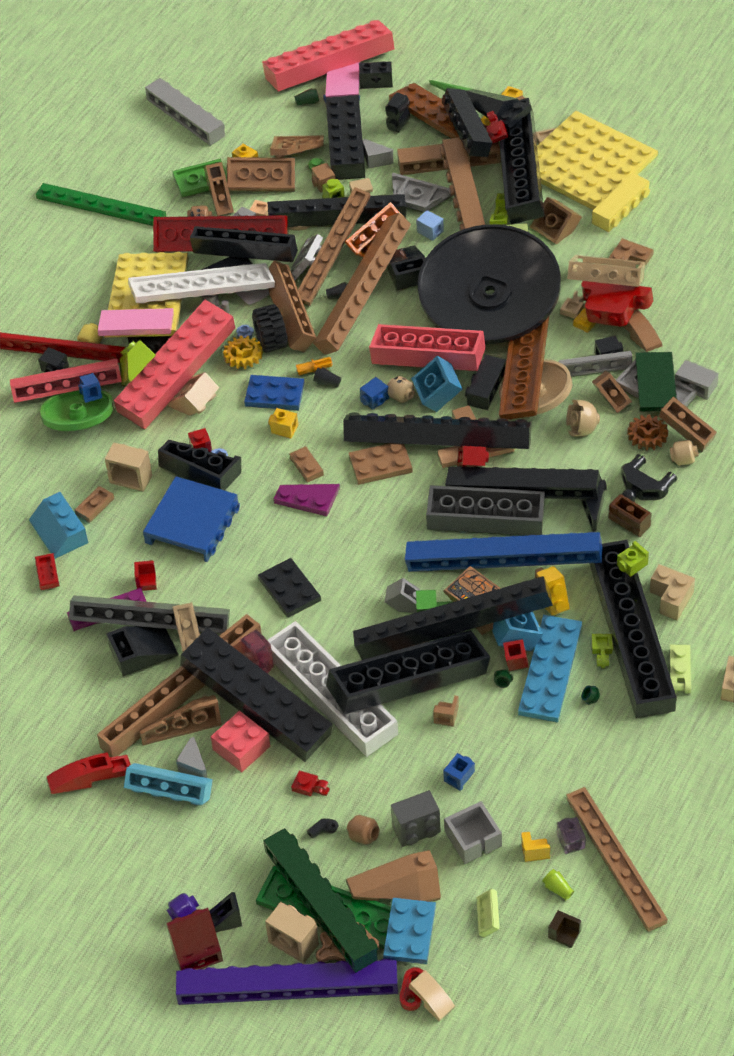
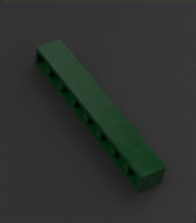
[263,828,378,973]

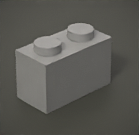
[675,360,719,400]

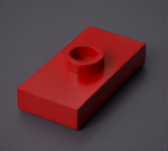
[35,553,60,590]

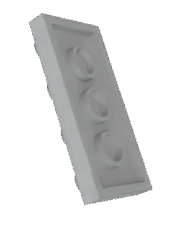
[616,360,697,407]

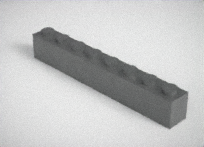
[69,595,230,634]

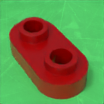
[399,967,424,1011]

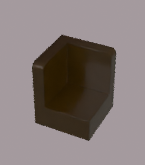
[548,910,582,948]

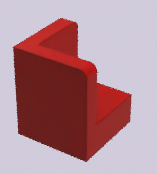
[134,560,157,591]

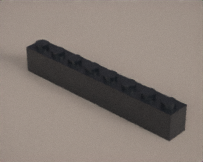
[267,194,406,228]
[445,466,601,500]

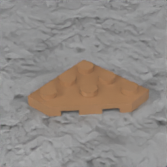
[270,135,324,158]

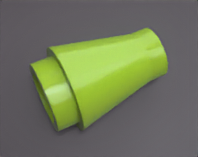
[542,869,574,901]

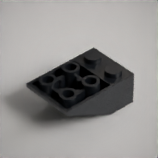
[387,245,426,290]
[106,626,178,676]

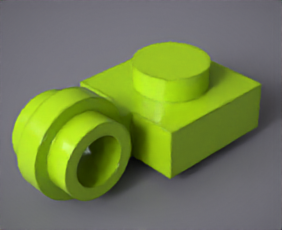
[591,634,613,669]

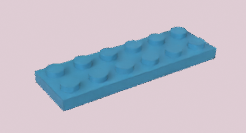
[518,615,582,722]

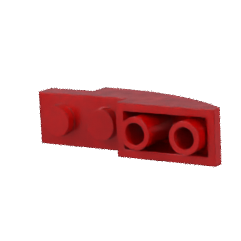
[46,752,131,794]

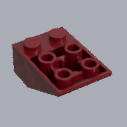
[166,908,223,971]

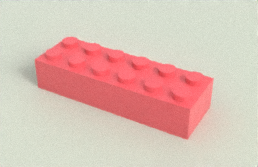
[369,324,485,371]

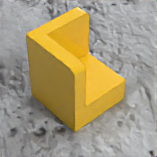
[521,832,550,862]

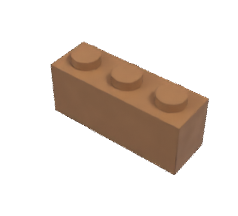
[659,397,717,452]

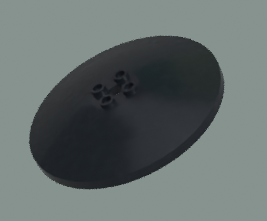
[418,224,561,344]

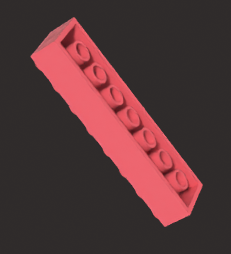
[262,20,395,92]
[114,299,235,430]

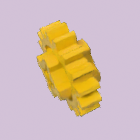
[223,335,263,369]

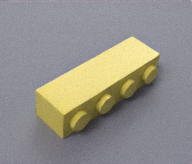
[592,173,650,232]

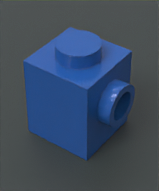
[360,377,389,410]

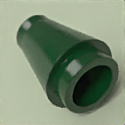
[294,88,319,105]

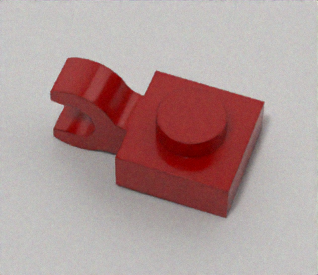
[487,111,508,144]
[291,770,330,797]

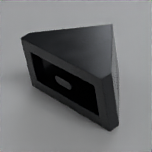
[209,892,242,932]

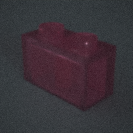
[240,629,274,673]

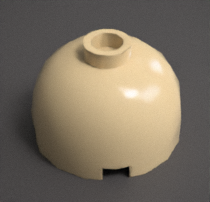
[566,400,600,437]

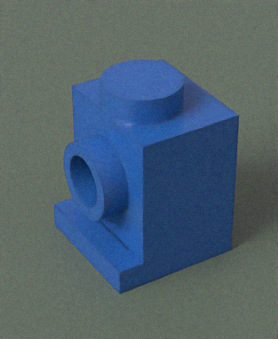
[78,373,102,403]
[443,753,475,791]

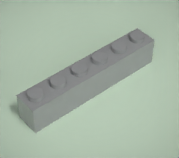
[145,78,225,146]

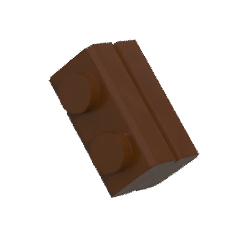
[608,494,652,537]

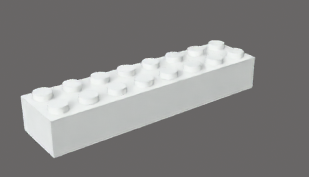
[264,621,398,757]

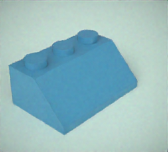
[29,492,88,559]

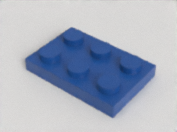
[244,375,305,411]

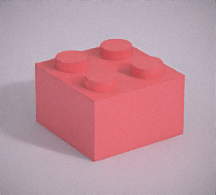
[211,711,271,772]

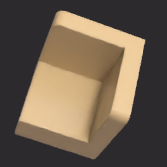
[349,178,373,195]

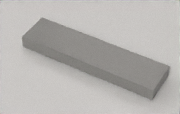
[559,351,632,376]

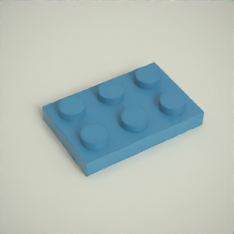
[383,898,436,964]

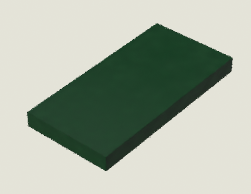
[635,352,677,412]

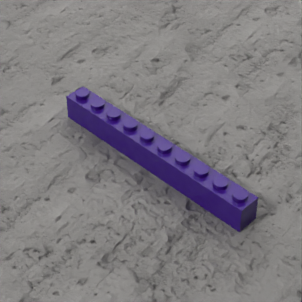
[176,959,398,1005]

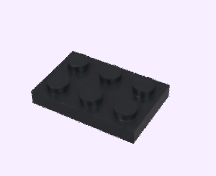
[258,558,321,618]

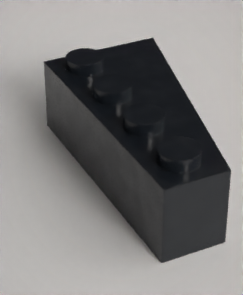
[158,440,241,491]

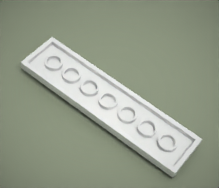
[128,263,275,303]

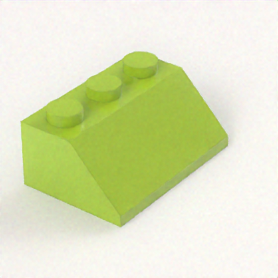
[120,340,155,386]

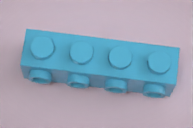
[124,763,213,805]

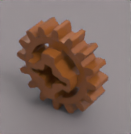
[627,414,668,451]

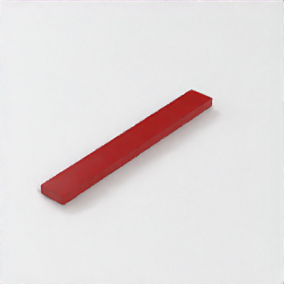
[0,332,125,363]

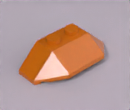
[345,202,399,257]

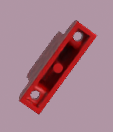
[581,281,654,327]

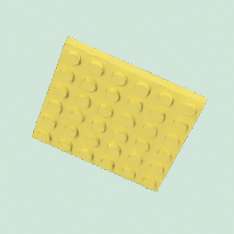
[537,111,658,210]

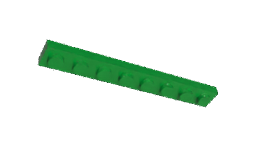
[36,183,166,226]

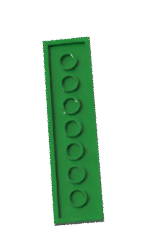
[256,865,391,949]

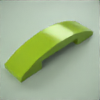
[489,193,510,225]

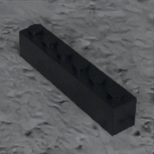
[442,88,492,157]
[190,226,298,262]

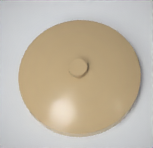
[499,360,572,414]

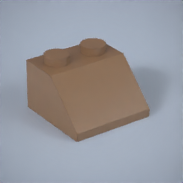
[530,197,582,244]

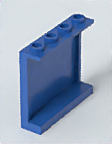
[143,476,240,562]

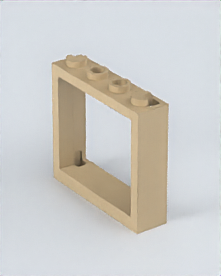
[567,255,646,287]

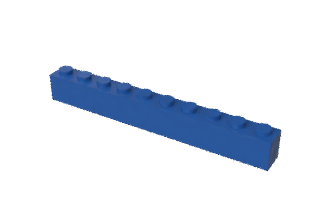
[405,532,602,572]

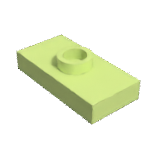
[476,889,499,937]

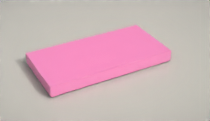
[326,62,360,98]
[98,308,174,336]

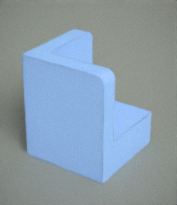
[416,210,444,241]

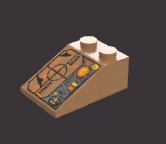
[443,566,500,635]

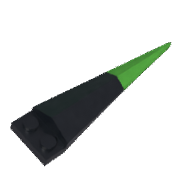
[429,80,532,129]

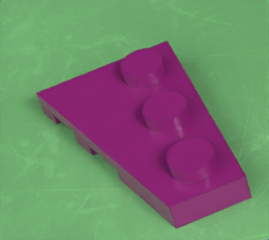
[274,484,340,516]

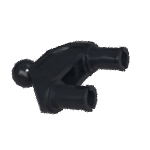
[621,454,677,502]

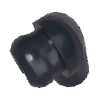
[307,818,339,839]

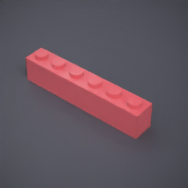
[10,359,122,403]

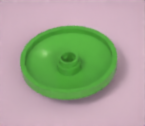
[40,390,114,431]

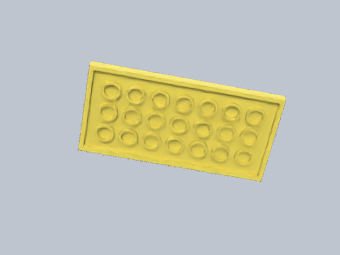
[104,252,188,337]

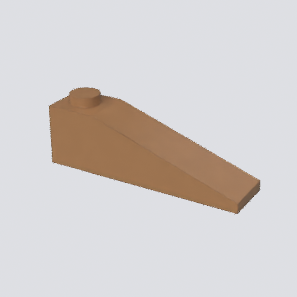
[140,695,222,745]
[346,850,441,902]

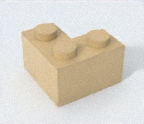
[650,564,695,621]

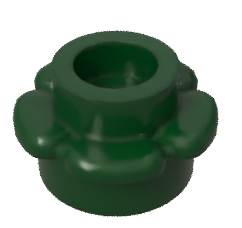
[494,669,513,688]
[581,685,600,705]

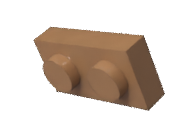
[289,446,324,483]
[75,486,114,523]

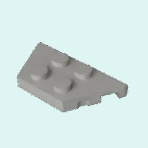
[392,173,451,212]
[290,234,323,281]

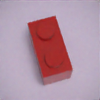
[457,446,489,467]

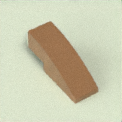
[623,309,663,352]

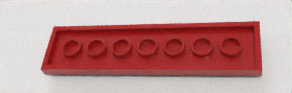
[153,215,287,252]

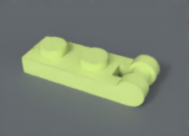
[670,644,691,693]

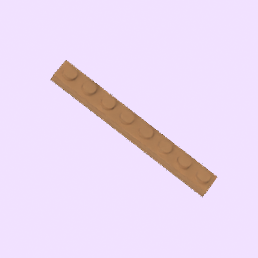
[298,187,370,306]
[566,787,668,932]

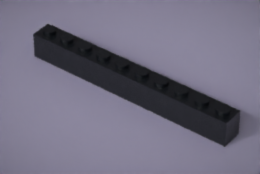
[343,412,531,449]
[353,576,553,660]

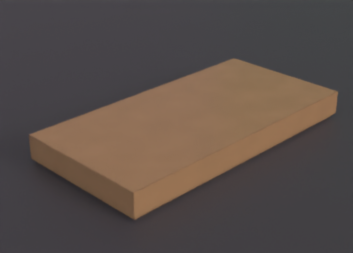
[227,157,295,191]

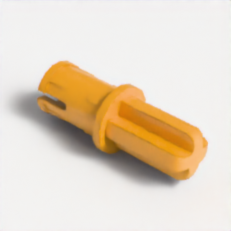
[296,357,333,376]

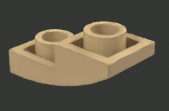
[409,970,455,1022]

